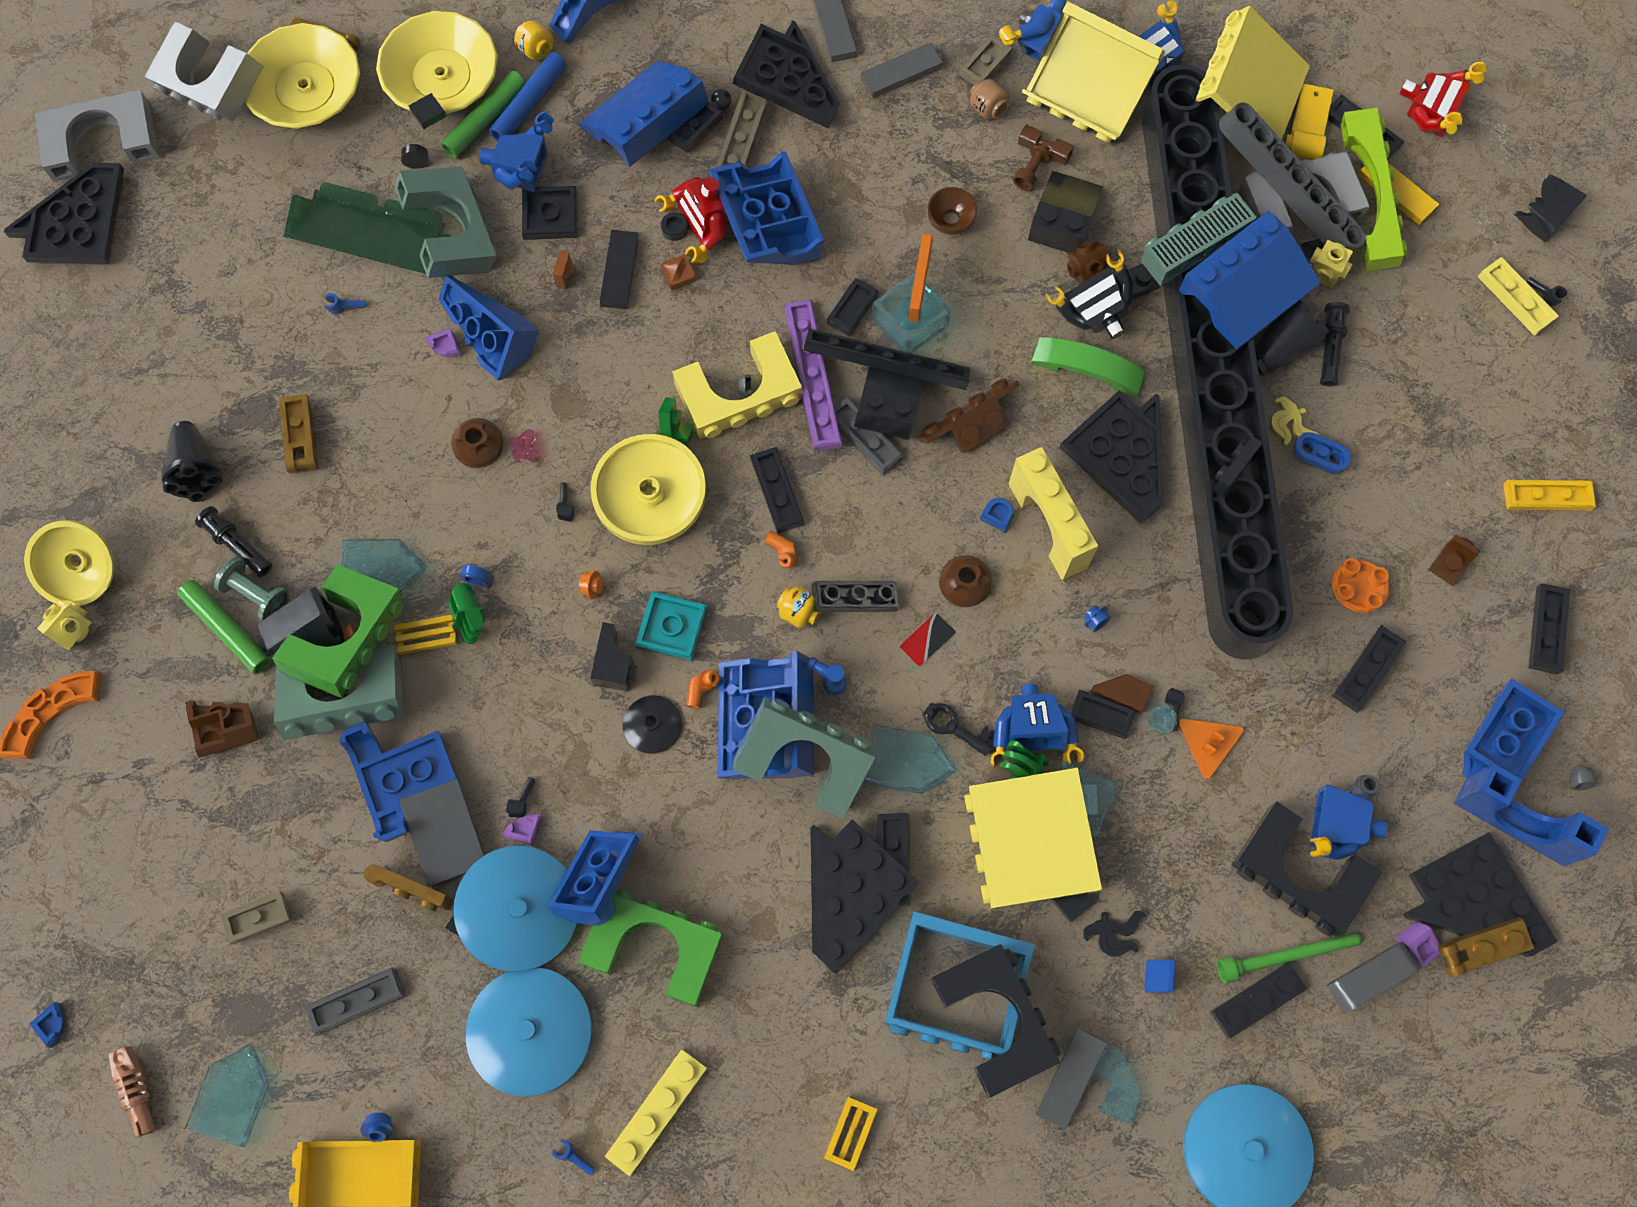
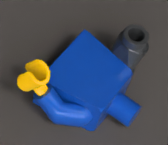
[999,0,1067,62]
[1310,775,1388,860]

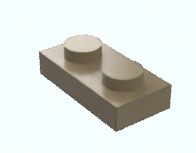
[959,34,1012,85]
[220,891,292,944]

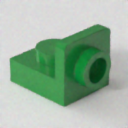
[658,397,694,443]

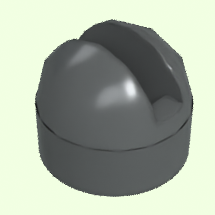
[737,374,760,398]
[1570,766,1598,791]

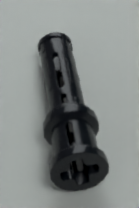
[1320,302,1350,387]
[195,506,272,578]

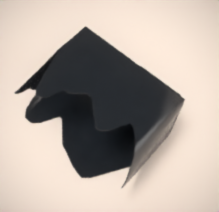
[1514,174,1587,242]

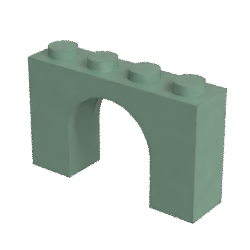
[395,166,497,278]
[274,644,403,740]
[733,697,876,819]

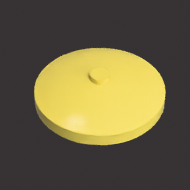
[591,434,706,545]

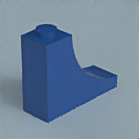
[548,0,620,42]

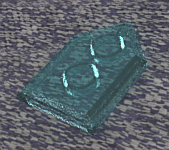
[341,539,428,592]
[864,725,957,794]
[185,1043,269,1148]

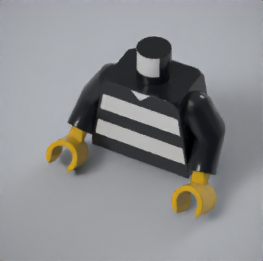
[1045,249,1133,339]

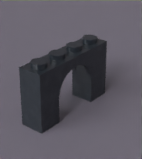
[1231,801,1382,937]
[931,944,1061,1098]

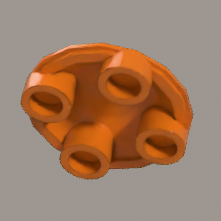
[1332,558,1389,613]

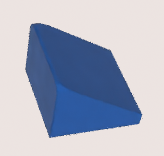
[1144,960,1176,994]

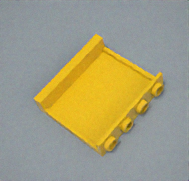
[289,1140,421,1207]

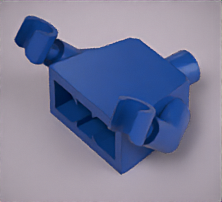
[480,111,554,191]

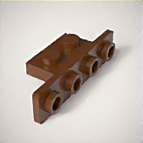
[917,378,1019,453]

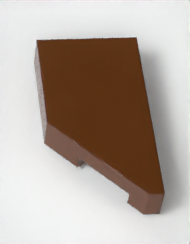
[1090,674,1153,714]

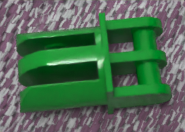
[448,583,486,644]
[1000,740,1049,779]

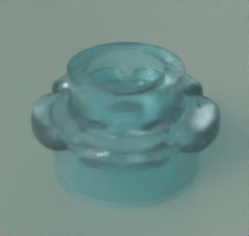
[1149,705,1177,734]

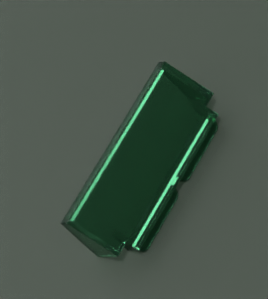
[283,182,451,274]

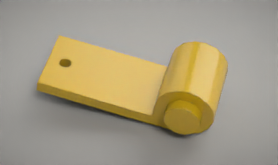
[1284,84,1334,160]

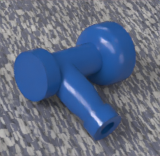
[807,657,847,695]

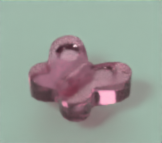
[509,429,540,462]

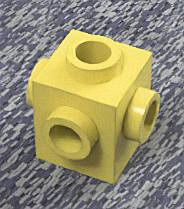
[1309,240,1353,288]
[37,601,92,651]

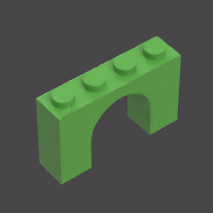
[272,564,404,698]
[578,889,723,1007]

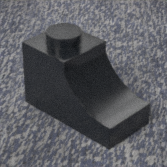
[590,622,638,691]

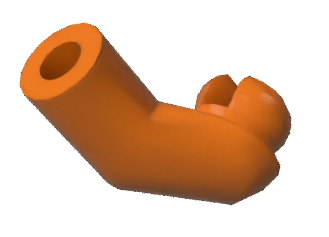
[765,531,798,569]
[686,670,720,709]

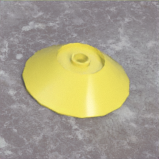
[376,11,498,114]
[245,23,360,129]

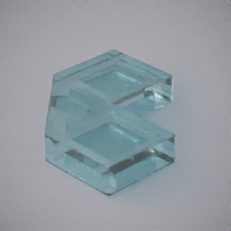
[1092,1044,1141,1124]

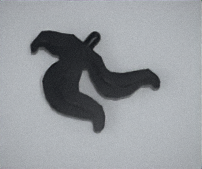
[1083,911,1146,957]

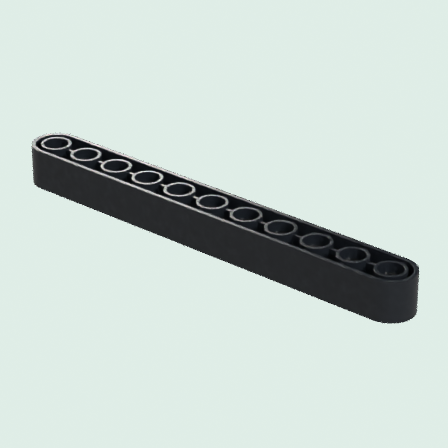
[1142,65,1293,659]

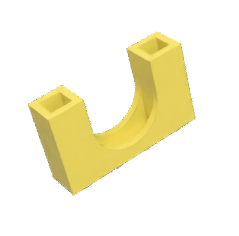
[672,331,802,440]
[1008,447,1098,581]

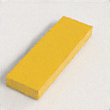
[1358,163,1439,225]
[1504,480,1596,511]

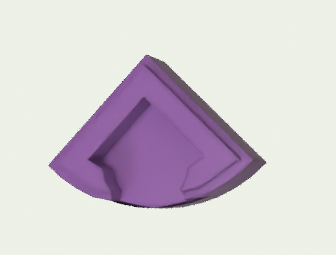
[425,328,461,357]
[503,814,543,846]

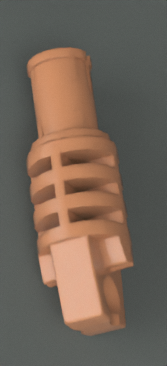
[109,1046,156,1138]

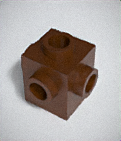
[1067,241,1113,283]

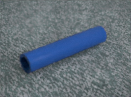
[489,51,567,141]

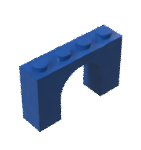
[1453,763,1609,866]

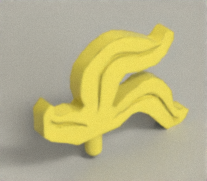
[1270,396,1319,446]

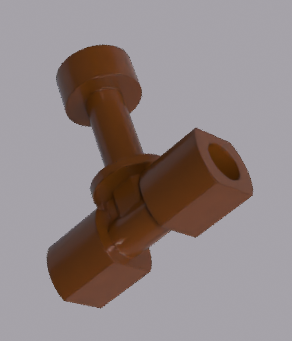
[1013,124,1074,191]

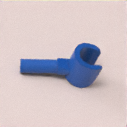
[324,293,366,315]
[552,1139,595,1175]

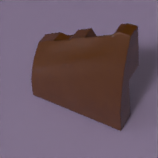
[185,700,259,758]

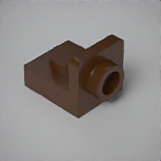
[1428,535,1480,586]

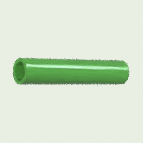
[440,70,526,159]
[177,580,272,675]

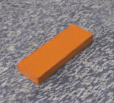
[908,233,933,323]

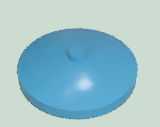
[454,846,577,971]
[466,967,593,1097]
[1183,1084,1314,1207]

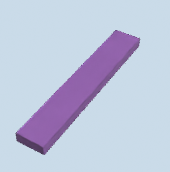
[784,299,842,452]

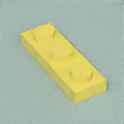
[1478,257,1559,336]

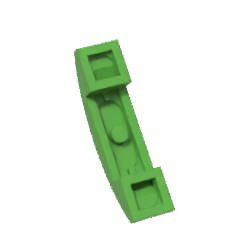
[1031,338,1146,397]

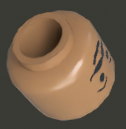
[970,79,1009,120]

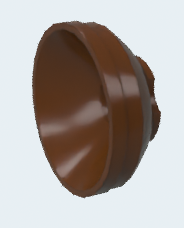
[928,187,977,235]
[451,418,504,468]
[939,555,992,607]

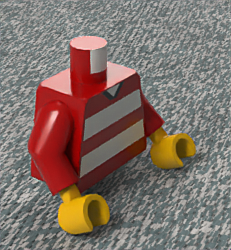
[1399,62,1487,137]
[654,177,728,264]

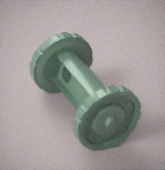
[214,557,289,621]

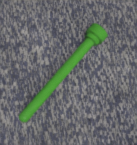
[1217,933,1362,984]

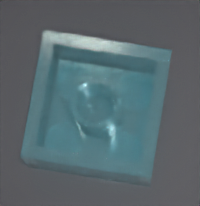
[872,271,951,353]

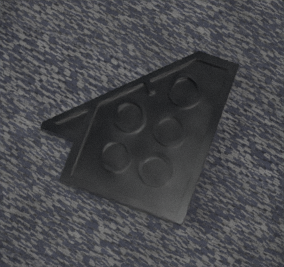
[732,20,840,129]
[4,163,124,264]
[1059,390,1163,524]
[810,819,919,974]
[1403,832,1558,957]

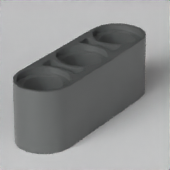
[1327,941,1420,1013]

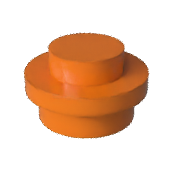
[579,570,604,599]

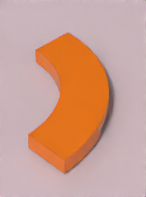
[0,671,101,759]

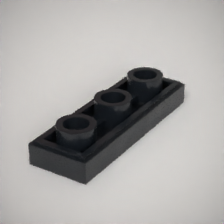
[811,581,899,612]

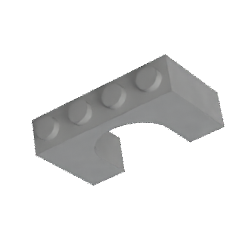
[145,22,264,122]
[34,90,160,182]
[1239,152,1370,231]

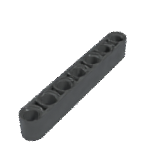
[1219,102,1366,251]

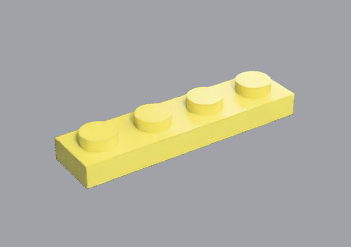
[605,1049,708,1176]

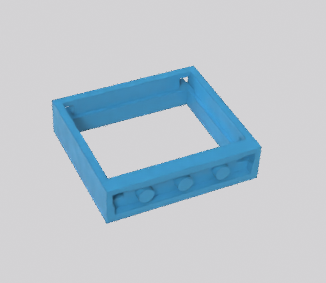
[884,911,1035,1060]

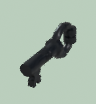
[922,703,994,756]

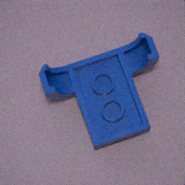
[339,722,458,842]

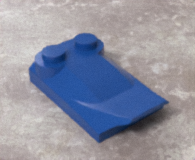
[1462,679,1565,784]
[548,830,643,925]

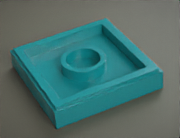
[635,591,708,661]

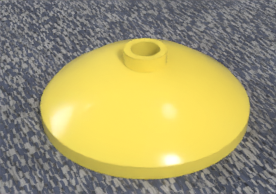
[24,520,114,606]

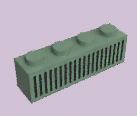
[1141,193,1257,286]

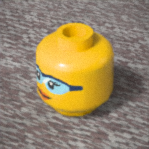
[514,20,554,61]
[777,586,822,629]

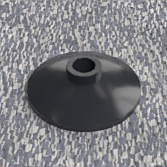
[622,695,682,754]

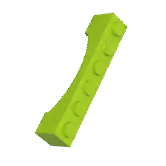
[1341,107,1407,272]

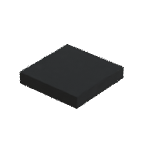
[522,186,577,240]

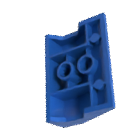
[579,61,709,167]
[709,151,824,265]
[1179,210,1321,350]
[717,651,814,779]

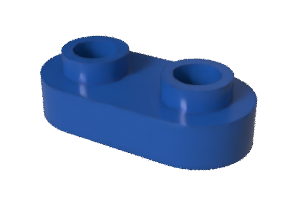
[1293,432,1351,474]

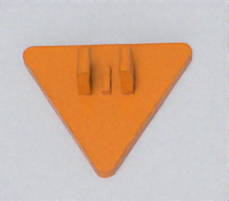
[1178,718,1244,779]

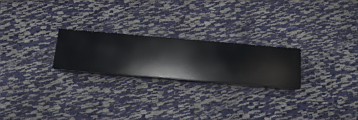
[803,329,970,390]

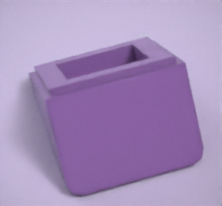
[1395,922,1440,970]

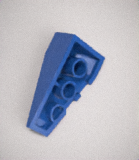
[439,275,539,380]

